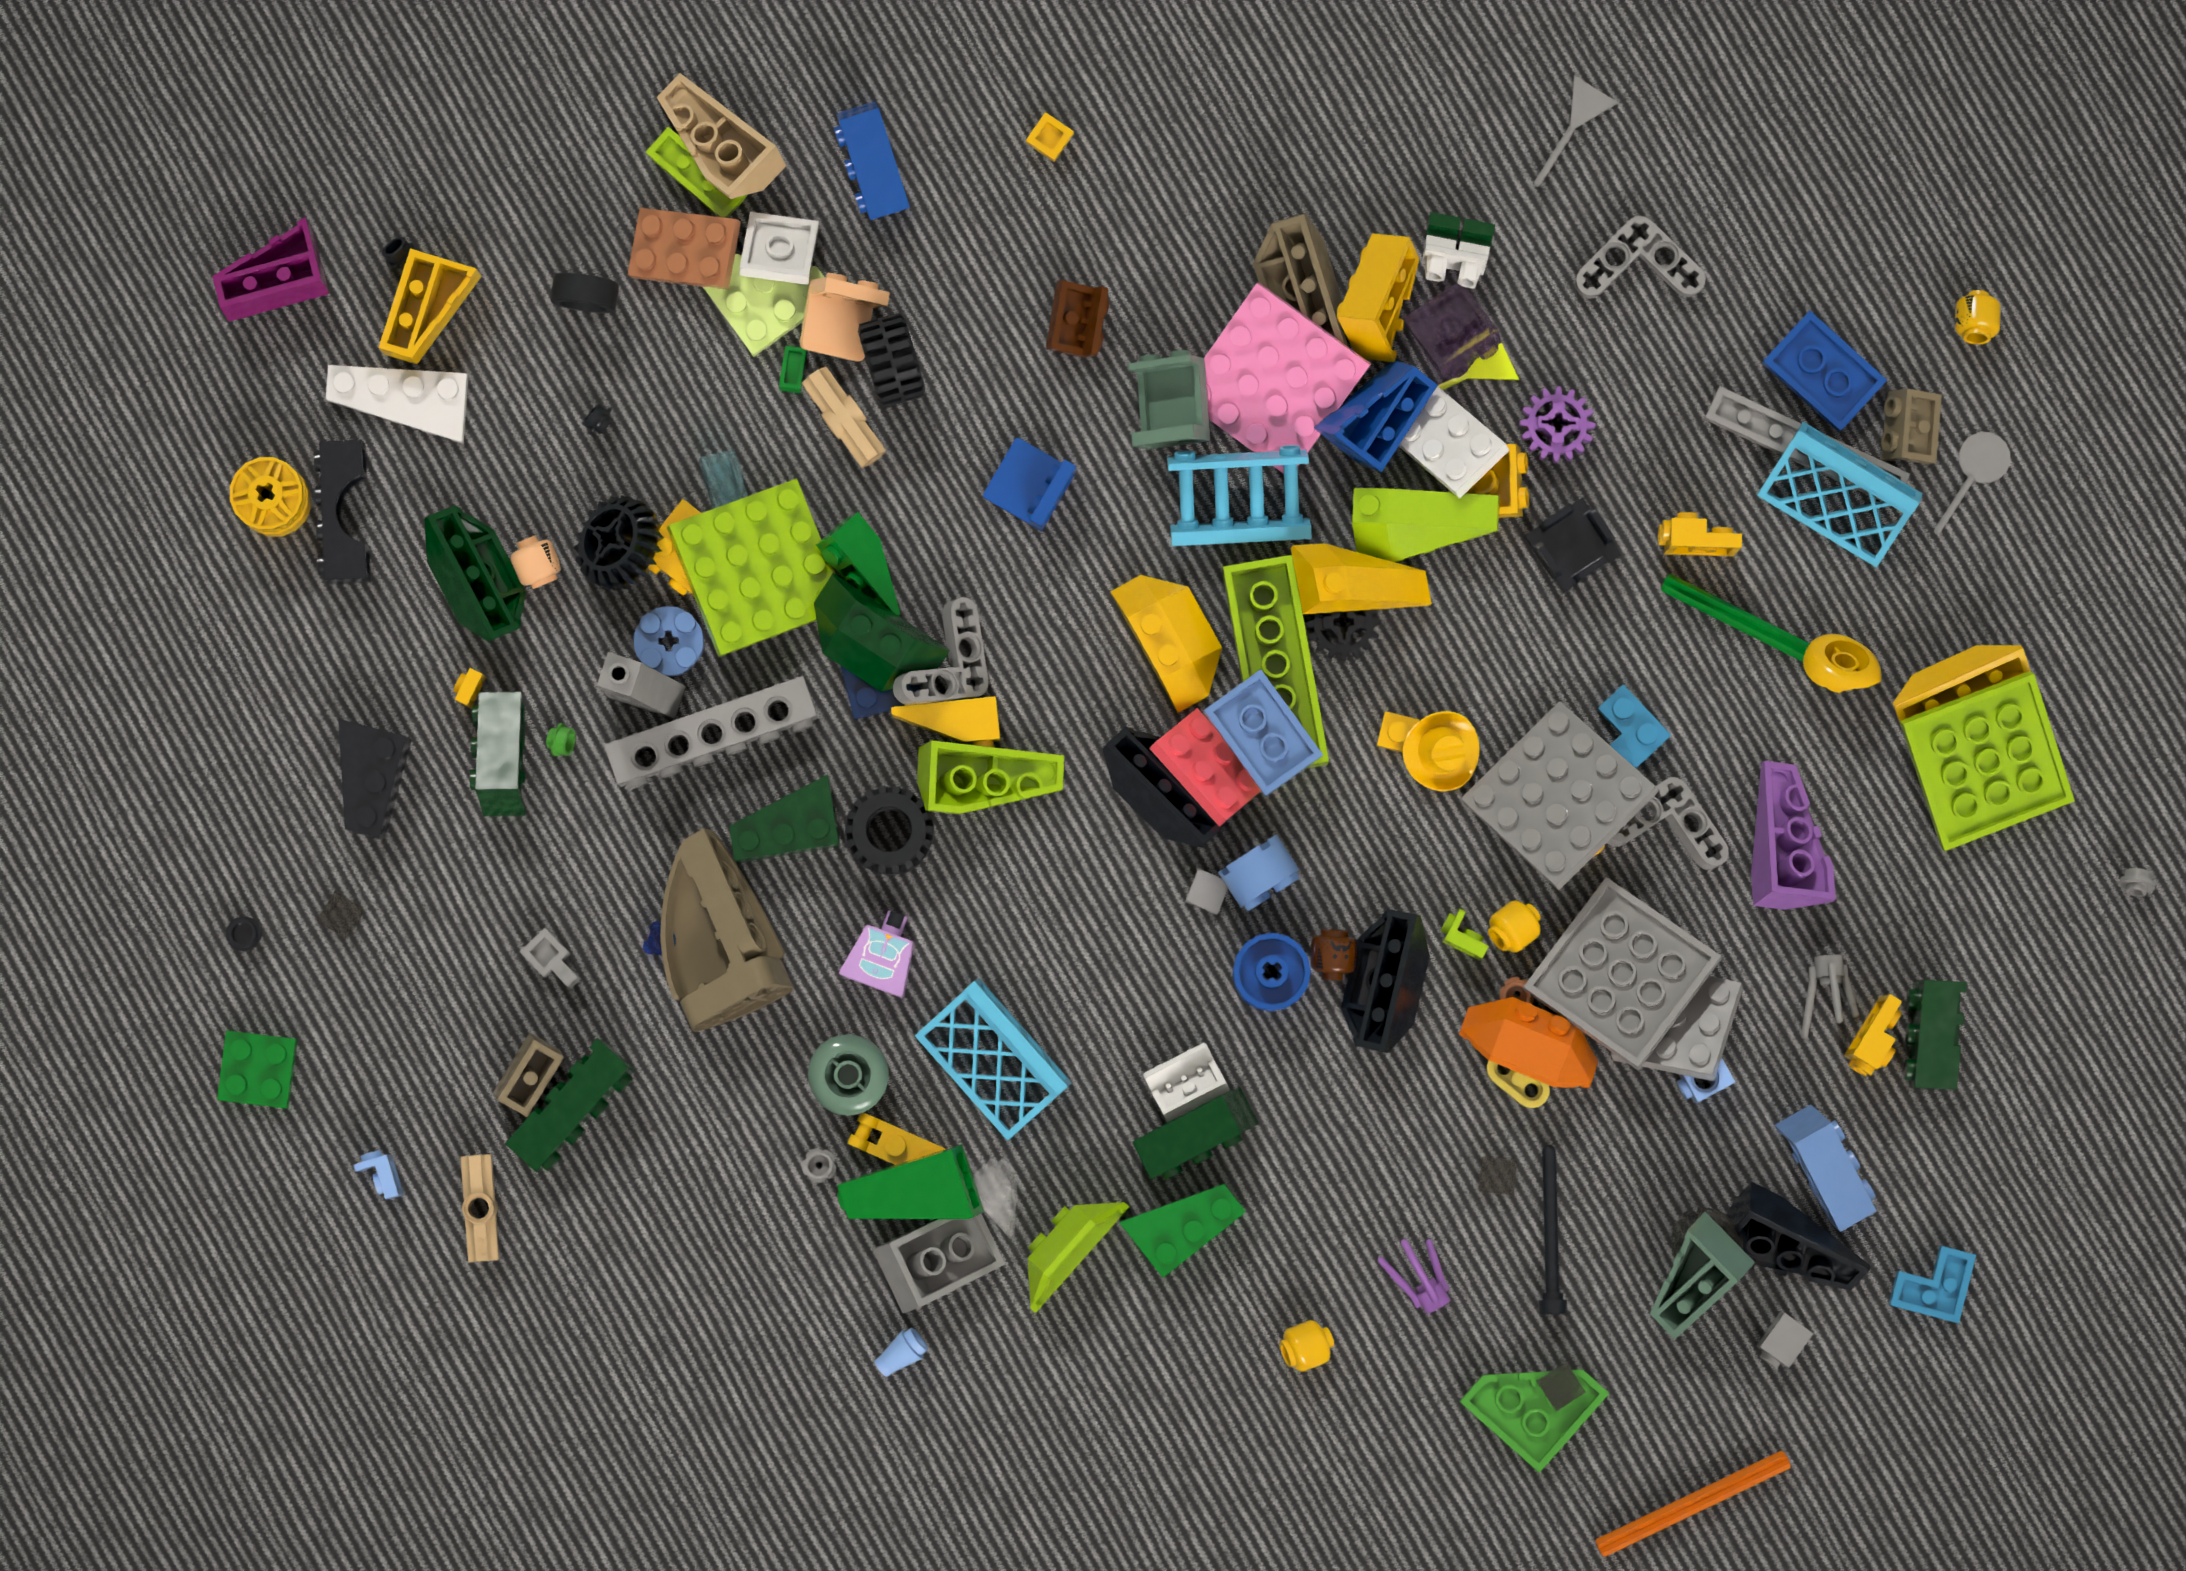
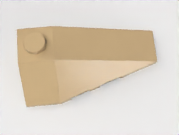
[657,73,786,199]

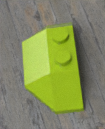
[1028,1202,1129,1313]

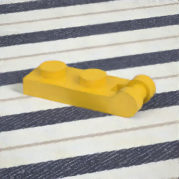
[847,1112,945,1165]

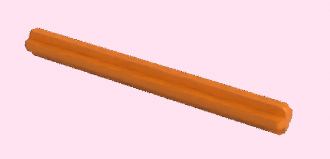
[1595,1451,1791,1557]

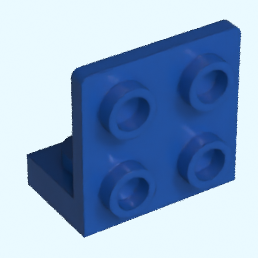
[983,438,1077,531]

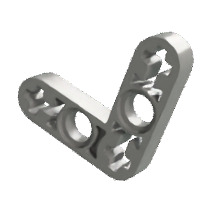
[1575,216,1706,299]
[893,597,988,705]
[1607,777,1729,870]

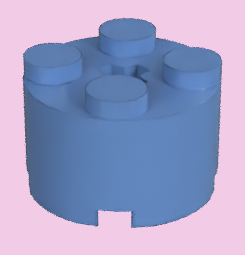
[1218,834,1300,911]

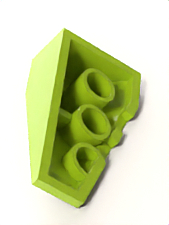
[1352,488,1500,563]

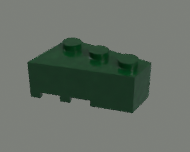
[729,774,841,863]

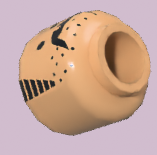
[510,535,562,589]

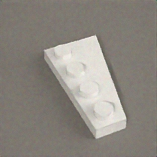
[326,365,468,444]

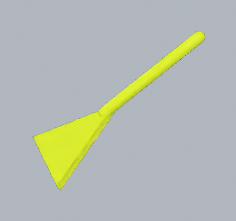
[1437,334,1519,390]

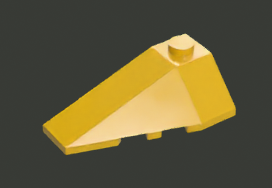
[1290,543,1432,614]

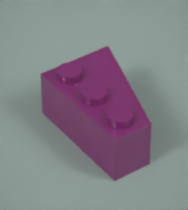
[212,217,329,322]

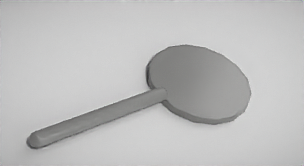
[1934,432,2010,534]

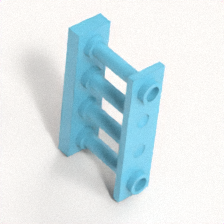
[1167,445,1312,546]

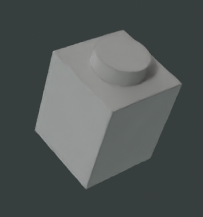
[1756,1312,1814,1369]

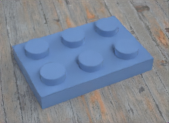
[1203,669,1323,797]

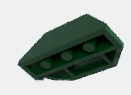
[424,505,526,642]
[814,573,950,692]

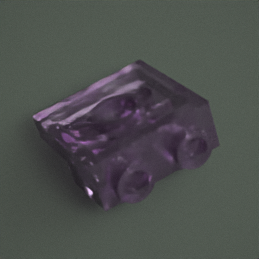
[1403,283,1502,380]

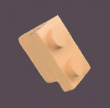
[800,273,890,362]

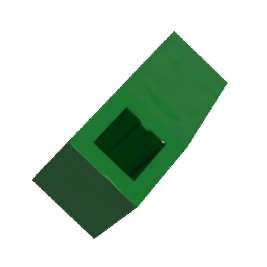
[816,512,900,616]

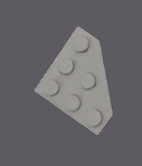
[1611,976,1743,1081]

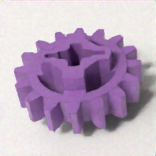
[1519,386,1596,464]

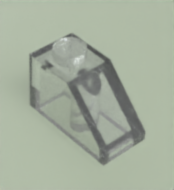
[973,1157,1018,1238]

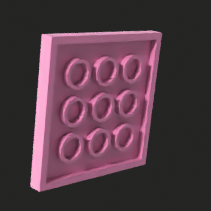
[1204,282,1371,474]

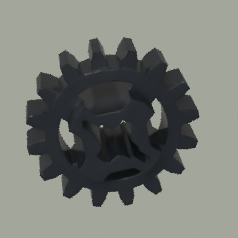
[1305,609,1381,662]

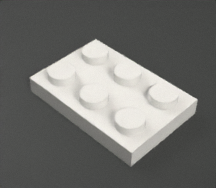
[1399,387,1509,499]

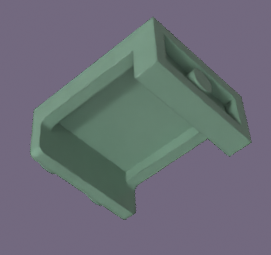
[1128,350,1210,450]

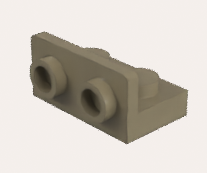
[1881,388,1942,465]

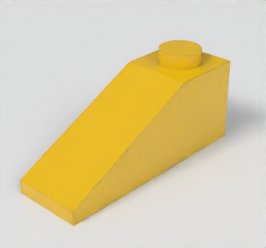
[891,696,1001,747]

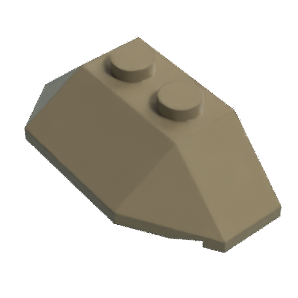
[1253,213,1347,346]

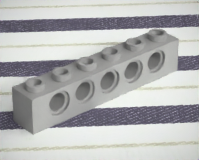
[604,676,819,790]

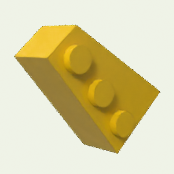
[378,249,482,364]

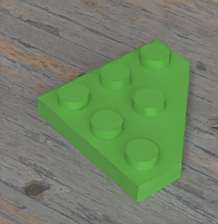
[1459,1369,1609,1473]

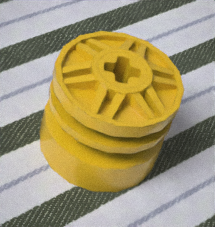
[230,457,311,537]

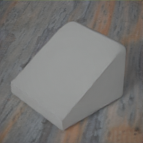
[1185,868,1228,915]

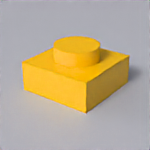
[1026,112,1074,162]
[453,668,487,708]
[1376,711,1419,753]

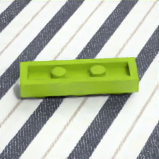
[646,127,747,218]

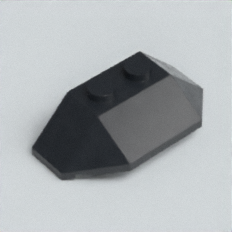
[1102,726,1225,848]
[1341,909,1430,1053]

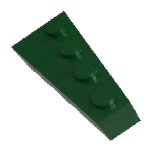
[505,1038,635,1172]

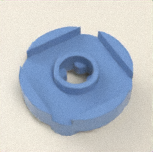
[634,606,704,677]

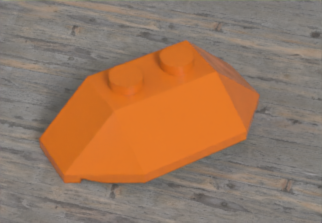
[1459,997,1598,1088]

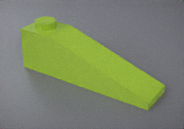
[917,740,1064,814]

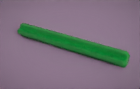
[1661,574,1810,662]

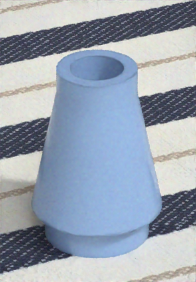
[874,1328,928,1377]

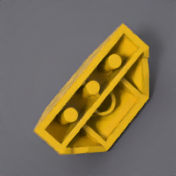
[1110,575,1222,713]
[1892,645,2031,732]

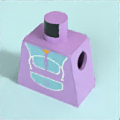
[839,910,914,998]

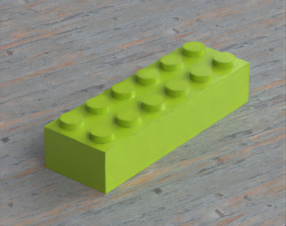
[1222,555,1329,769]

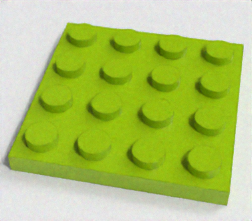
[667,478,835,657]
[1900,671,2075,851]

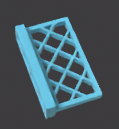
[1757,422,1923,568]
[915,978,1072,1141]

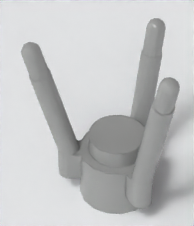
[1801,955,1859,1039]

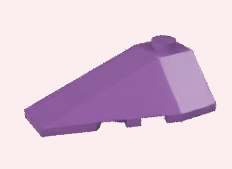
[1751,761,1836,910]

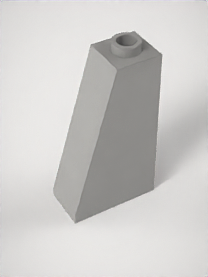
[597,652,686,719]

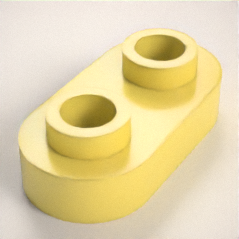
[1486,1060,1550,1108]

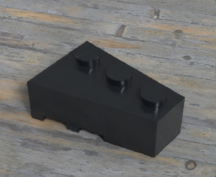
[338,719,412,841]

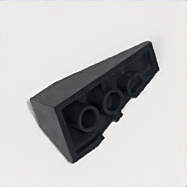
[1721,1181,1870,1291]

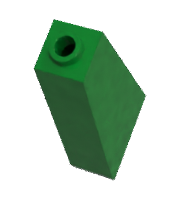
[837,1144,984,1219]

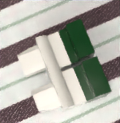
[1422,212,1495,288]

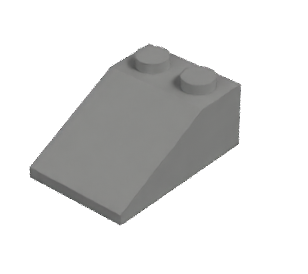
[873,1213,1005,1313]

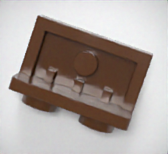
[1045,280,1109,358]

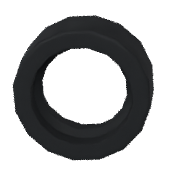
[550,273,619,313]

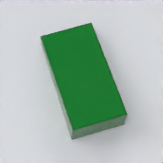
[779,346,807,394]

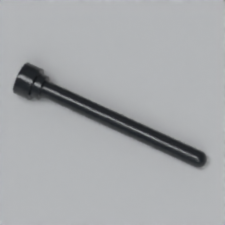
[1539,1145,1567,1314]

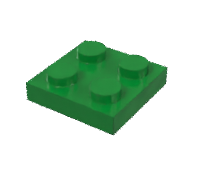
[217,1030,298,1109]

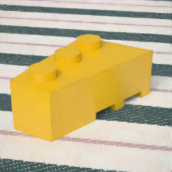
[1337,233,1419,363]

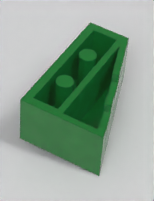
[1119,1184,1246,1278]

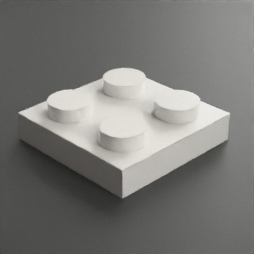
[739,212,819,285]

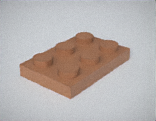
[628,208,741,290]

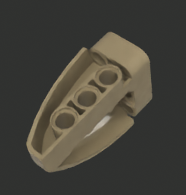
[660,828,794,1032]

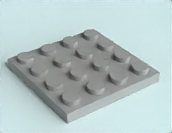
[1461,701,1659,890]
[1523,877,1721,1070]

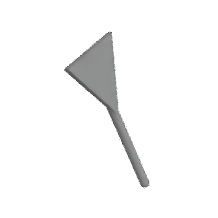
[1534,75,1619,187]

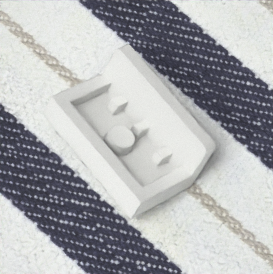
[1143,1043,1230,1123]

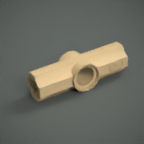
[802,366,886,469]
[461,1154,500,1262]

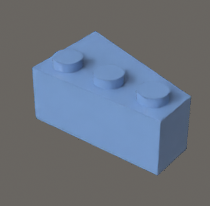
[1775,1105,1877,1232]

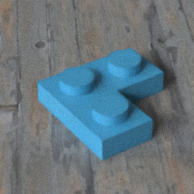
[1597,684,1671,768]
[1888,1246,1976,1323]

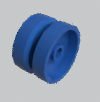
[1232,933,1311,1012]

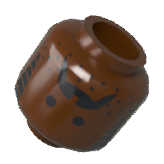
[1310,929,1357,980]

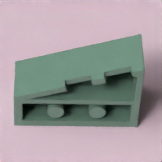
[1650,1212,1755,1339]

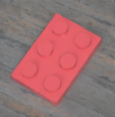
[1149,708,1261,827]

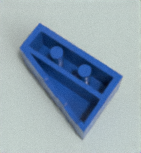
[833,101,910,220]
[1314,361,1438,472]

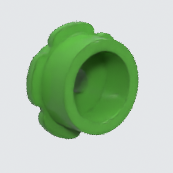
[546,723,576,757]

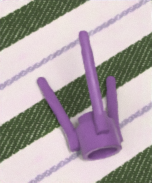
[1378,1239,1451,1314]

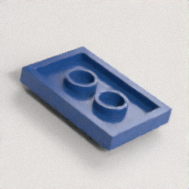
[1762,311,1887,433]

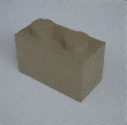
[493,1033,564,1117]

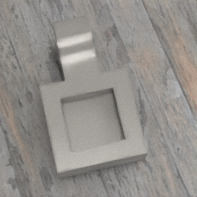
[520,928,581,989]

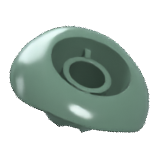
[808,1034,889,1115]

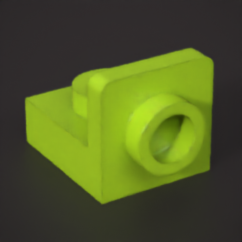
[1440,909,1489,961]

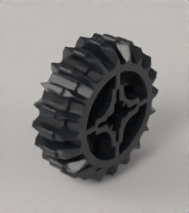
[573,496,664,590]

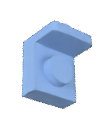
[354,1150,404,1199]

